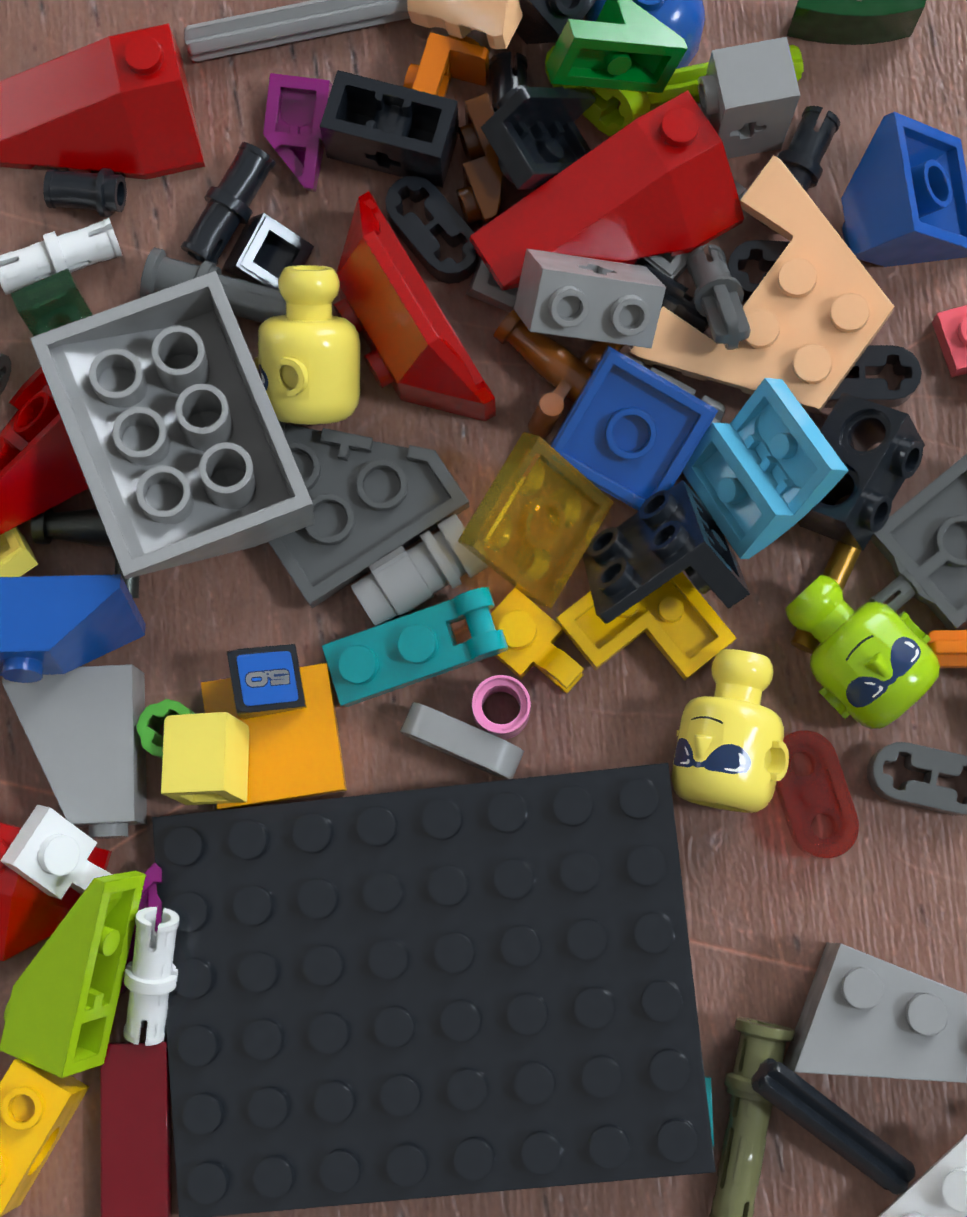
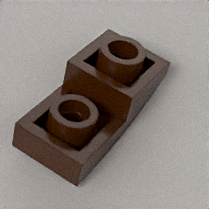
[456,93,502,228]

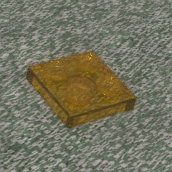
[458,432,614,609]

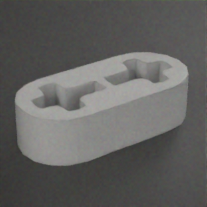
[400,702,524,780]

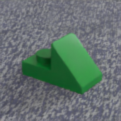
[546,0,688,93]

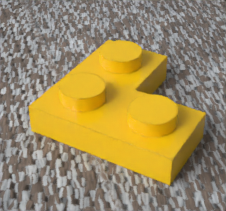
[556,572,737,681]

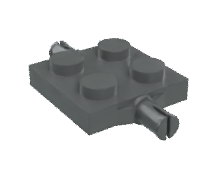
[869,454,967,630]

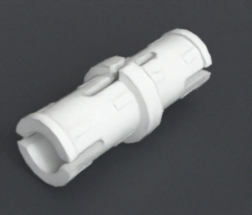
[0,218,123,295]
[123,907,179,1046]

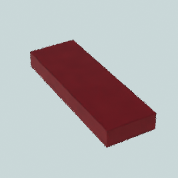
[101,1041,172,1217]

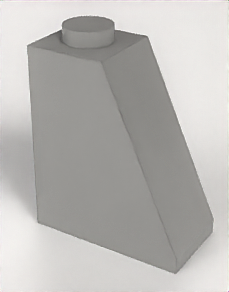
[2,664,147,839]

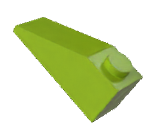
[0,870,146,1078]

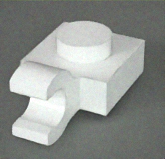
[0,804,112,899]

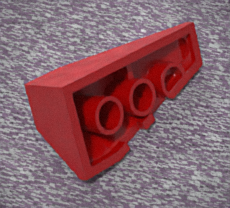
[0,23,206,180]
[470,90,744,291]
[0,367,89,535]

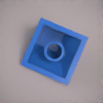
[841,112,967,267]
[0,574,146,683]

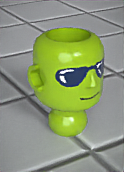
[785,575,940,729]

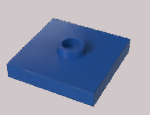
[544,346,719,511]

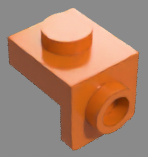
[403,32,489,97]

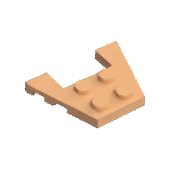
[630,155,895,414]

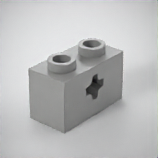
[698,37,800,159]
[514,248,666,348]

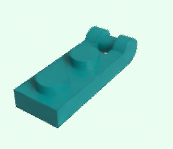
[322,587,508,707]

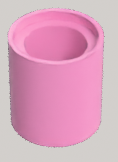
[472,675,531,740]

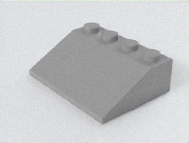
[30,271,314,579]

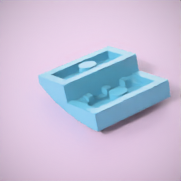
[682,378,849,559]

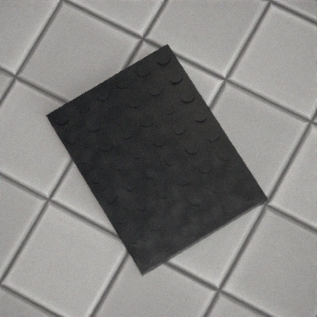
[152,763,716,1217]

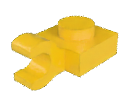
[491,587,584,694]

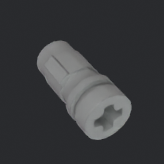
[351,514,488,626]

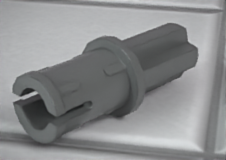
[686,244,751,350]

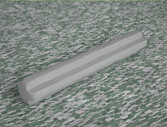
[184,0,410,62]

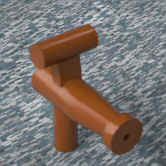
[493,309,624,438]

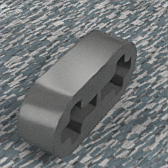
[867,742,967,816]

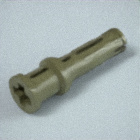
[709,1017,795,1217]

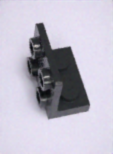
[582,480,750,624]

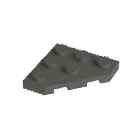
[269,421,470,608]

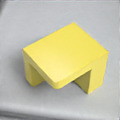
[161,712,249,805]

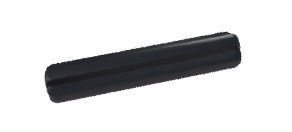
[751,1058,916,1195]

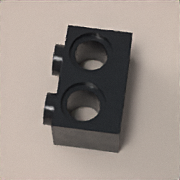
[797,392,925,551]

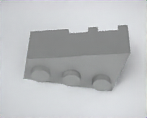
[783,942,967,1083]

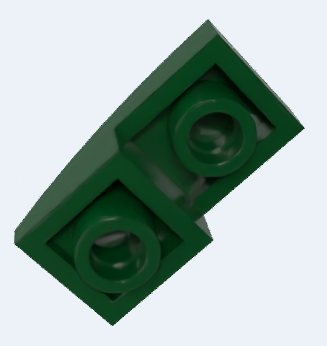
[787,0,926,45]

